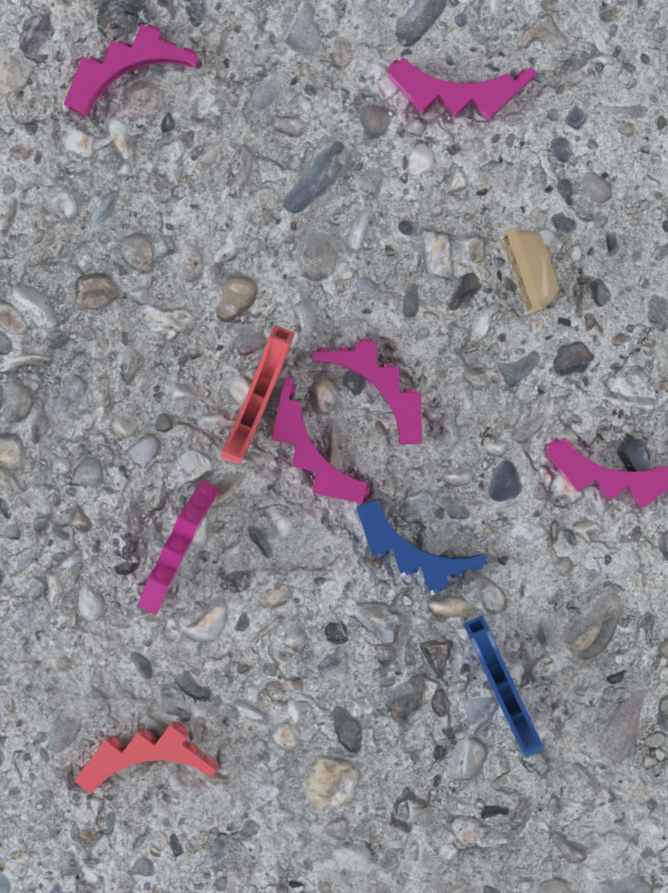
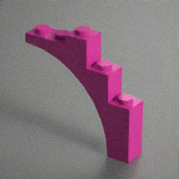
[64,24,200,117]
[313,338,422,444]
[137,479,220,615]

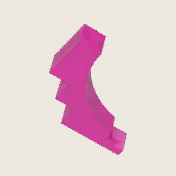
[387,57,536,122]
[271,377,370,504]
[544,437,668,507]

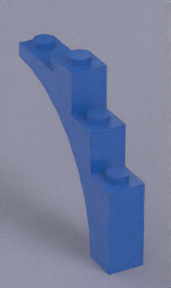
[356,500,487,593]
[463,615,545,758]

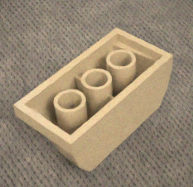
[501,227,559,316]

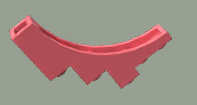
[220,325,295,465]
[74,721,218,794]

